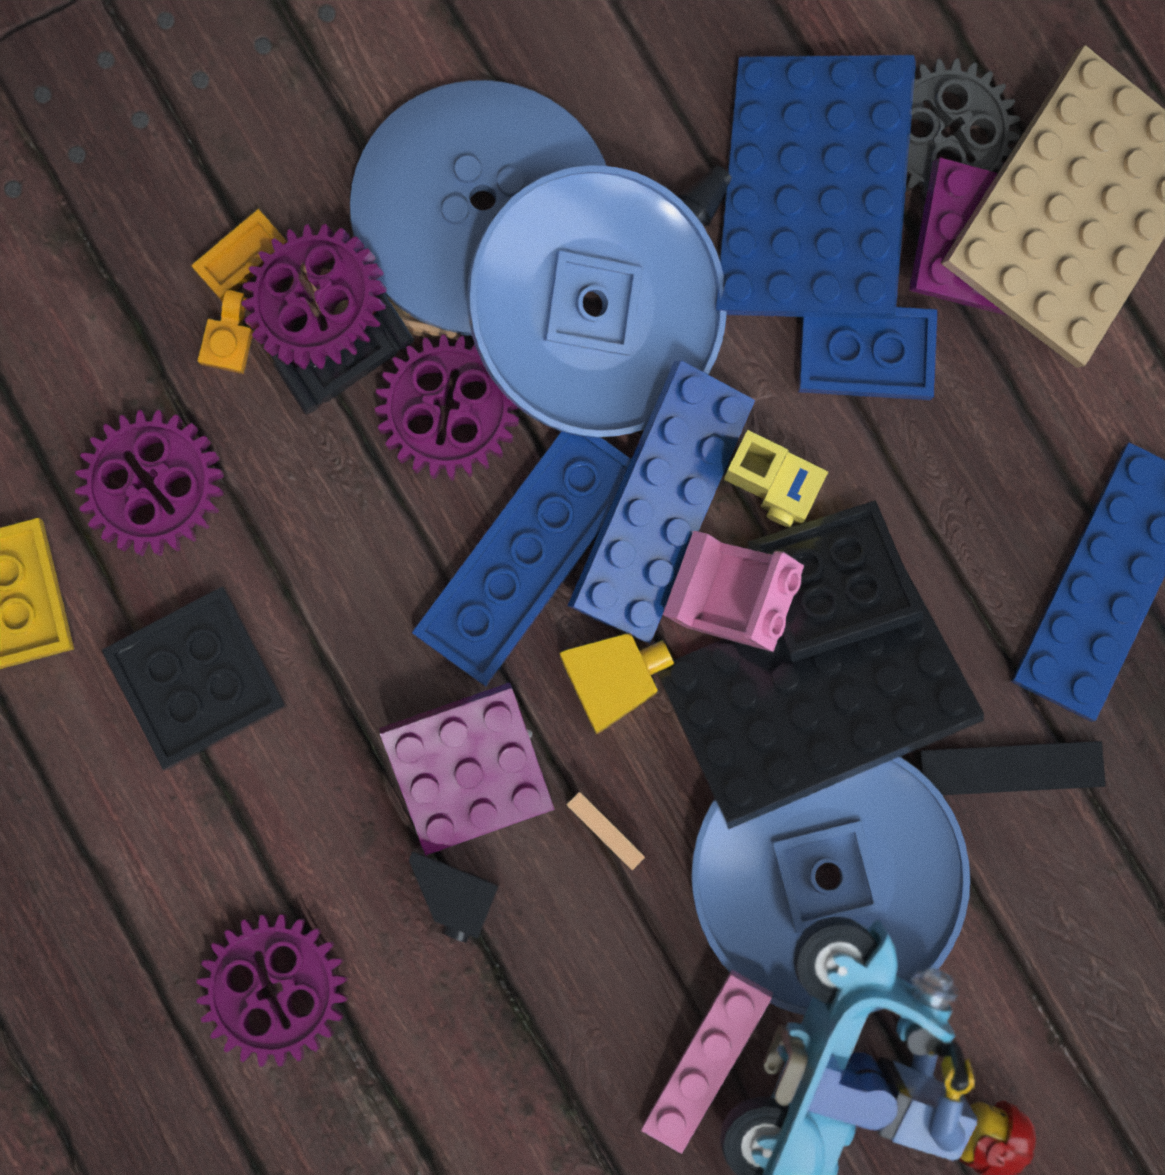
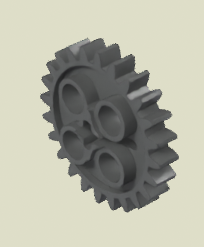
[906,58,1021,201]

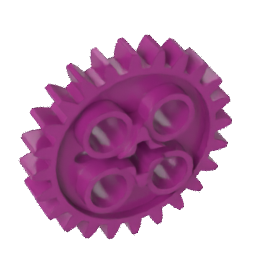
[242,224,387,369]
[375,334,519,481]
[75,410,224,556]
[196,914,348,1067]

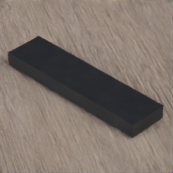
[918,741,1106,796]

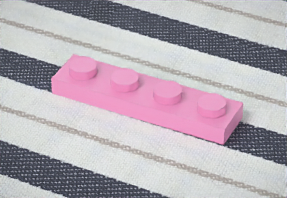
[641,970,773,1154]

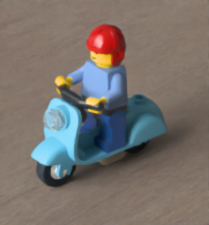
[720,916,1036,1175]

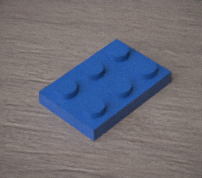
[798,307,937,400]

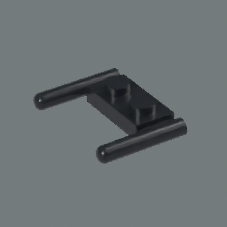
[259,293,415,415]

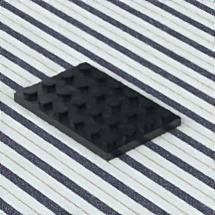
[657,568,984,830]

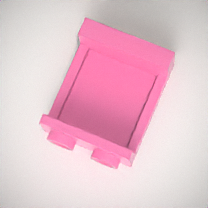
[663,531,804,652]

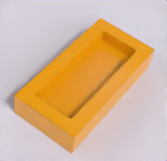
[191,209,288,302]

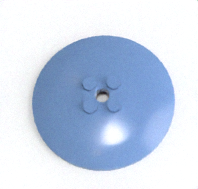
[350,80,606,336]
[467,165,727,437]
[691,757,970,1015]

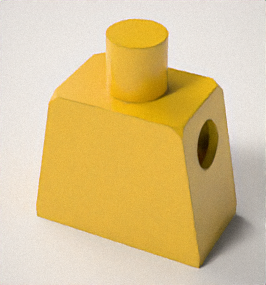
[560,633,674,734]

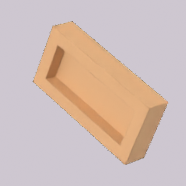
[567,792,645,870]

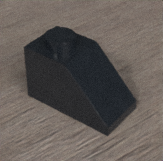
[409,852,500,943]

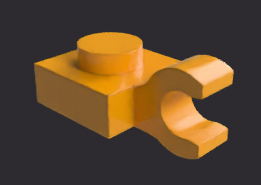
[198,290,254,374]

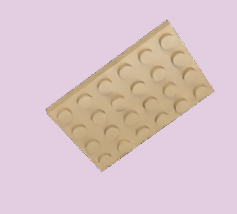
[941,45,1165,368]

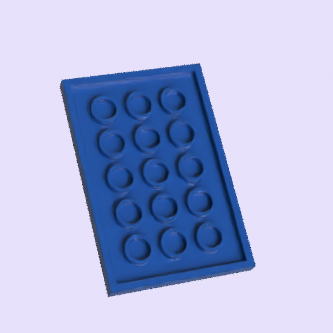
[716,55,916,319]

